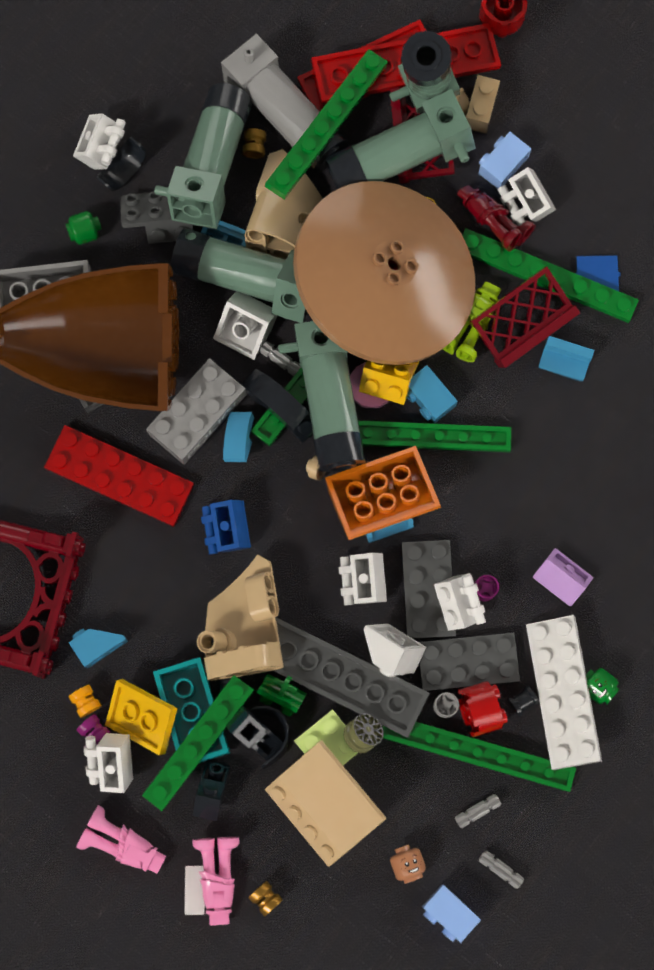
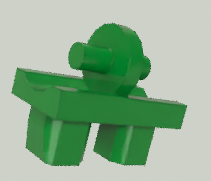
[257,674,307,716]

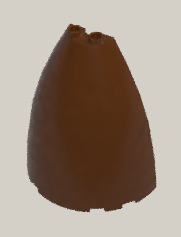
[0,263,179,411]

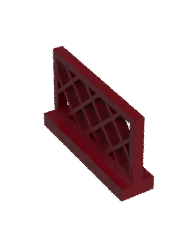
[390,87,455,184]
[470,266,580,368]

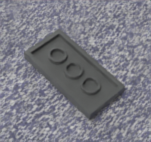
[402,540,456,639]
[419,633,520,691]

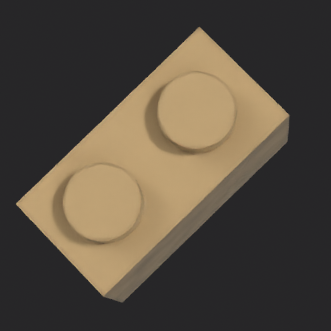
[466,75,500,133]

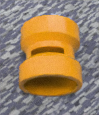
[69,684,102,718]

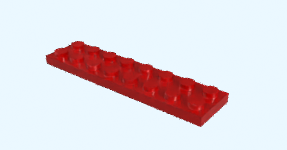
[311,23,501,104]

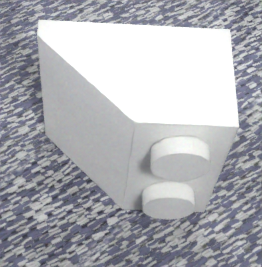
[213,292,277,360]
[364,623,427,677]

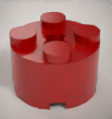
[479,0,527,37]
[457,681,508,737]

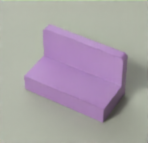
[533,548,594,606]

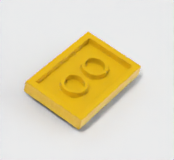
[105,679,177,755]

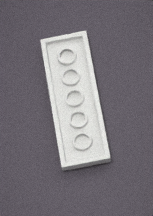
[526,615,602,770]

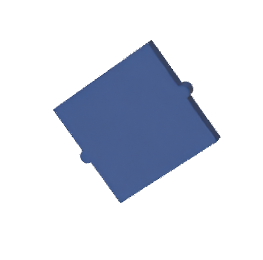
[575,256,621,291]

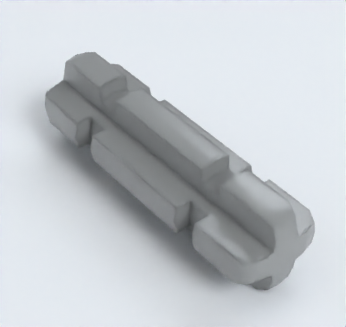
[260,341,301,376]
[455,794,501,828]
[479,850,524,889]

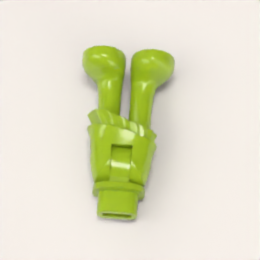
[443,282,501,362]

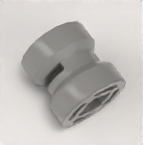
[433,692,459,718]

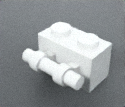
[73,114,126,169]
[497,167,556,226]
[338,553,387,606]
[434,573,486,631]
[84,733,133,793]

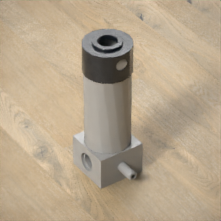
[221,33,348,173]

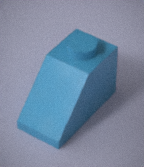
[68,629,128,668]

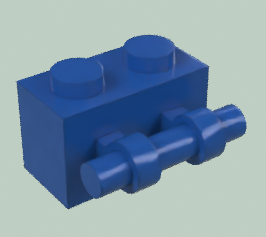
[201,500,251,555]

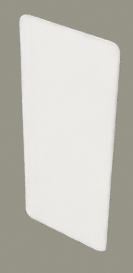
[185,866,205,915]

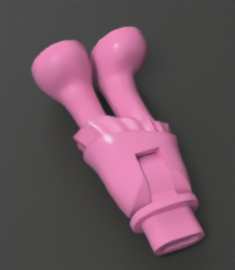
[76,805,166,874]
[192,837,240,925]

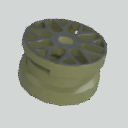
[344,713,383,753]

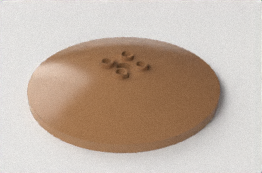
[293,181,475,365]

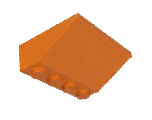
[325,446,441,540]

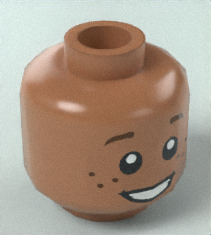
[390,844,426,884]

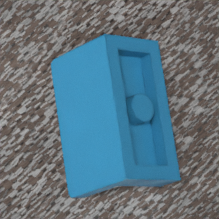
[538,336,594,381]

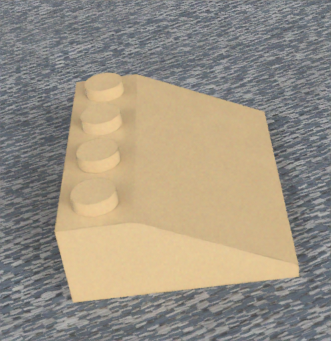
[265,740,386,867]

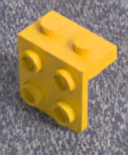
[359,360,419,405]

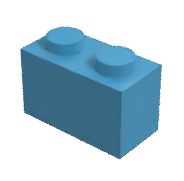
[407,366,458,424]

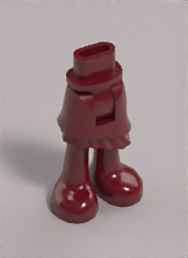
[457,185,536,252]

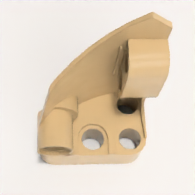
[245,149,322,259]
[197,555,284,681]

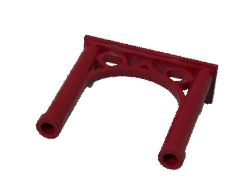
[0,520,86,679]

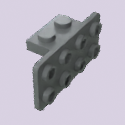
[121,191,194,244]

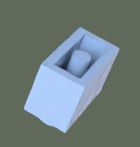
[479,132,531,189]
[422,884,481,942]

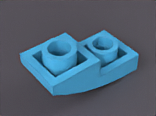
[223,412,255,462]

